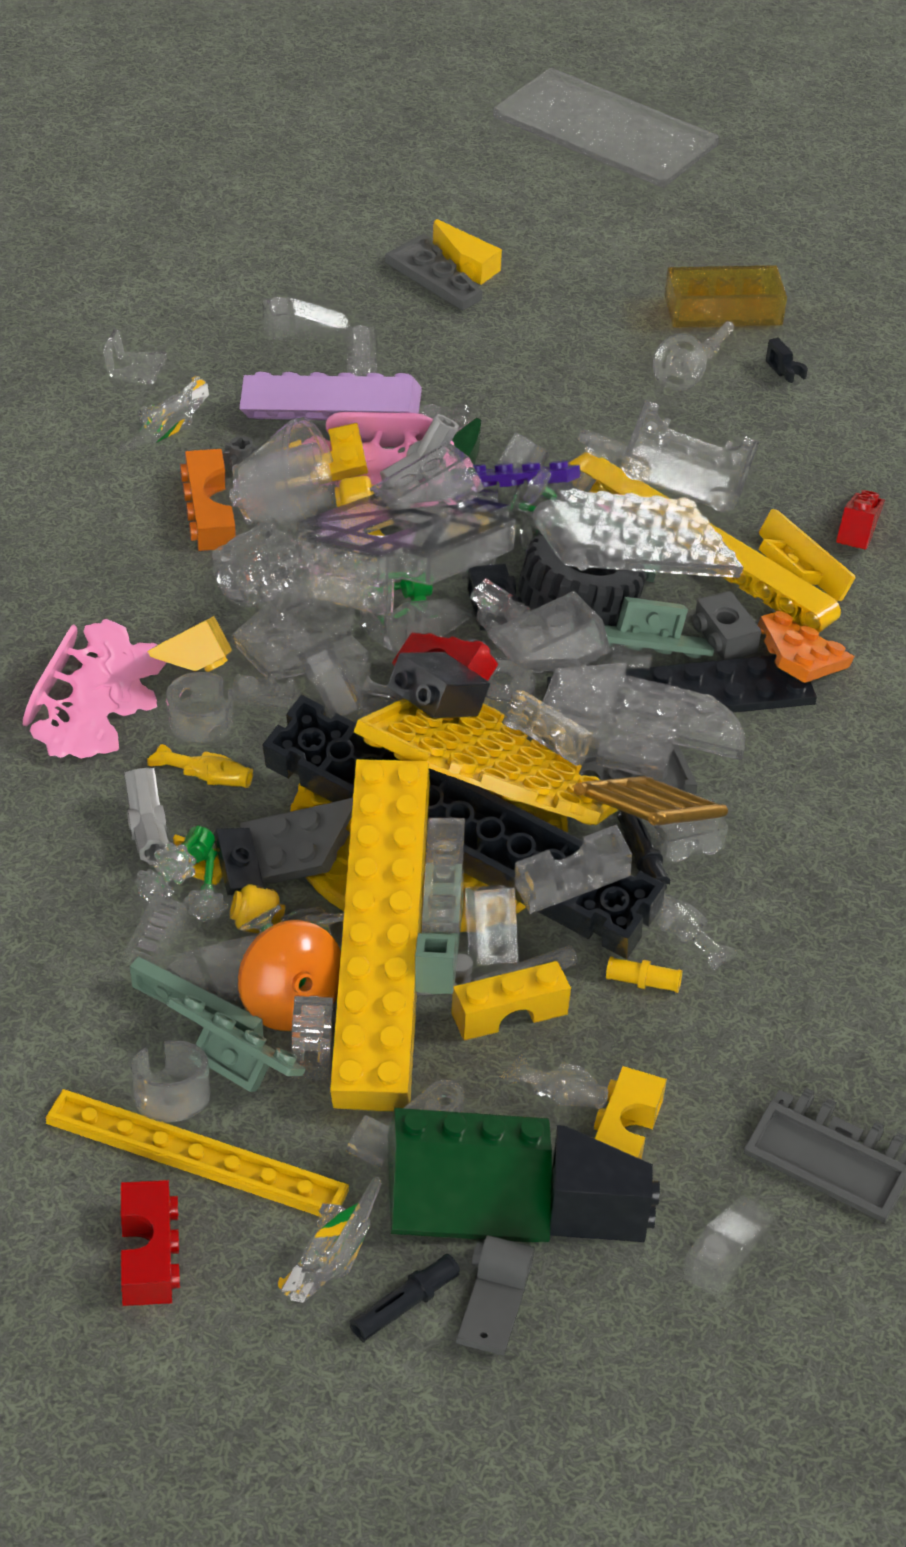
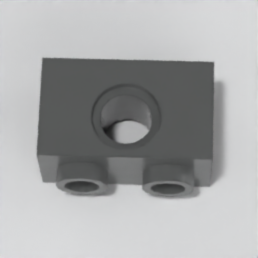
[693,591,761,660]

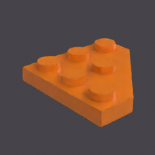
[758,611,855,683]

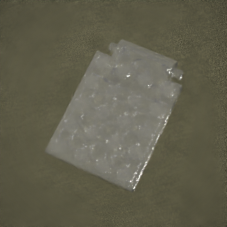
[532,488,744,578]

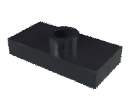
[213,828,264,895]

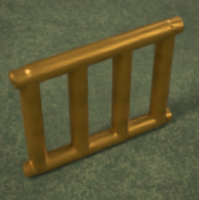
[574,776,728,825]

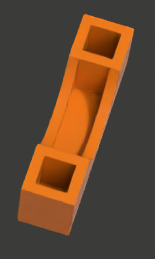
[180,449,236,551]

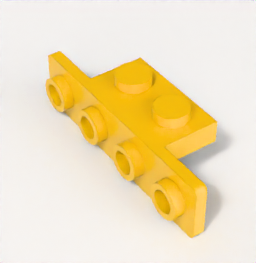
[758,509,855,601]

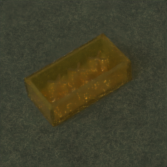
[664,265,787,327]

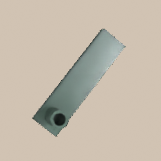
[130,956,263,1036]

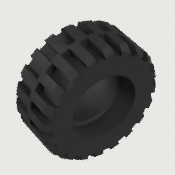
[518,527,646,634]

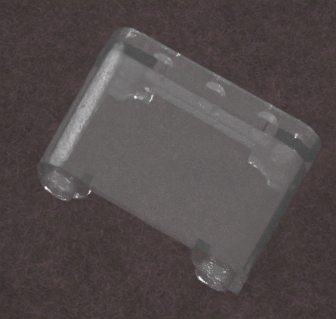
[621,400,759,512]

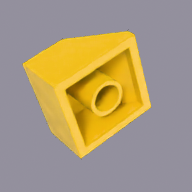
[147,616,232,673]

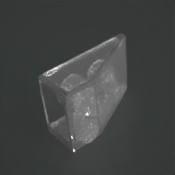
[369,441,484,510]
[487,591,611,667]

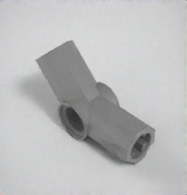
[380,414,459,493]
[124,768,170,866]

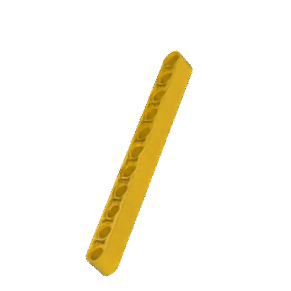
[568,451,841,633]

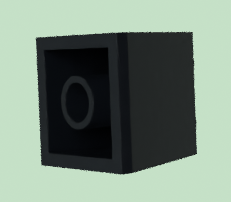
[550,1125,660,1242]

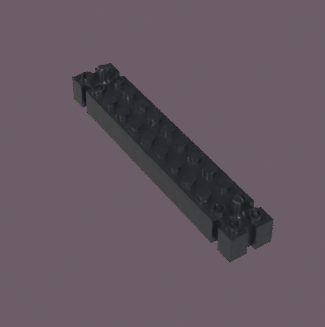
[262,694,665,960]

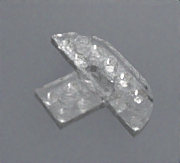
[547,671,745,780]

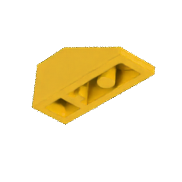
[433,219,502,285]

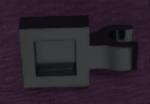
[765,337,808,383]

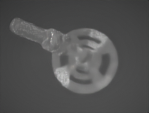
[653,321,734,391]

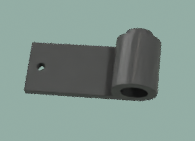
[456,1235,535,1356]

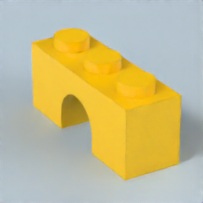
[451,961,571,1041]
[592,1066,667,1159]

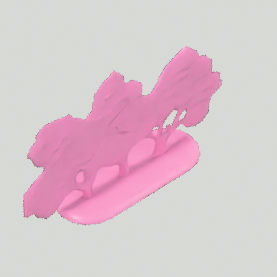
[296,412,462,495]
[23,619,167,759]

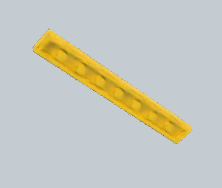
[46,1089,349,1220]

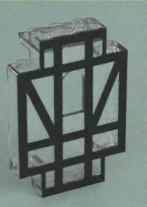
[296,488,516,616]

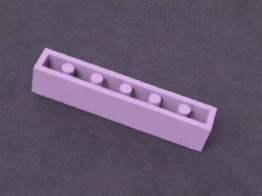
[240,372,422,420]

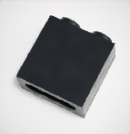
[387,652,491,718]

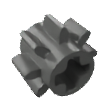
[223,436,260,473]

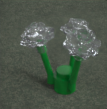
[135,826,228,922]

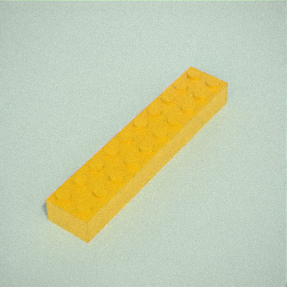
[330,759,430,1111]

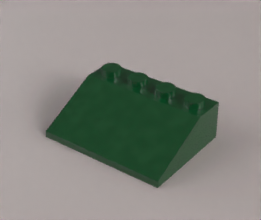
[387,1108,552,1242]

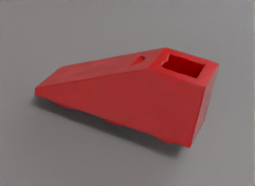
[836,490,885,550]

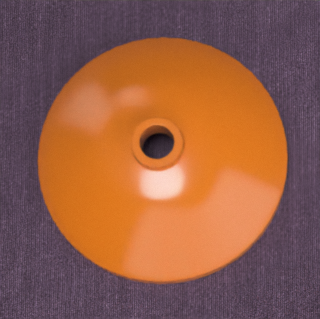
[238,920,341,1031]

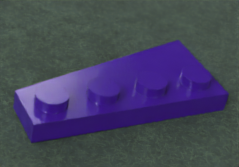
[443,460,581,491]

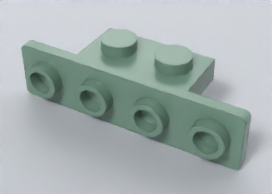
[586,597,714,658]
[167,995,306,1092]

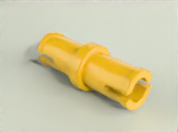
[606,956,683,993]

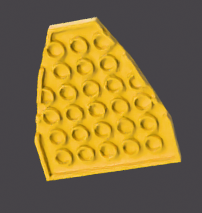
[354,698,618,825]

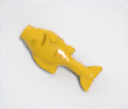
[147,744,253,788]

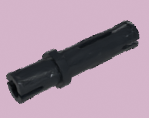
[617,810,671,890]
[350,1253,460,1343]

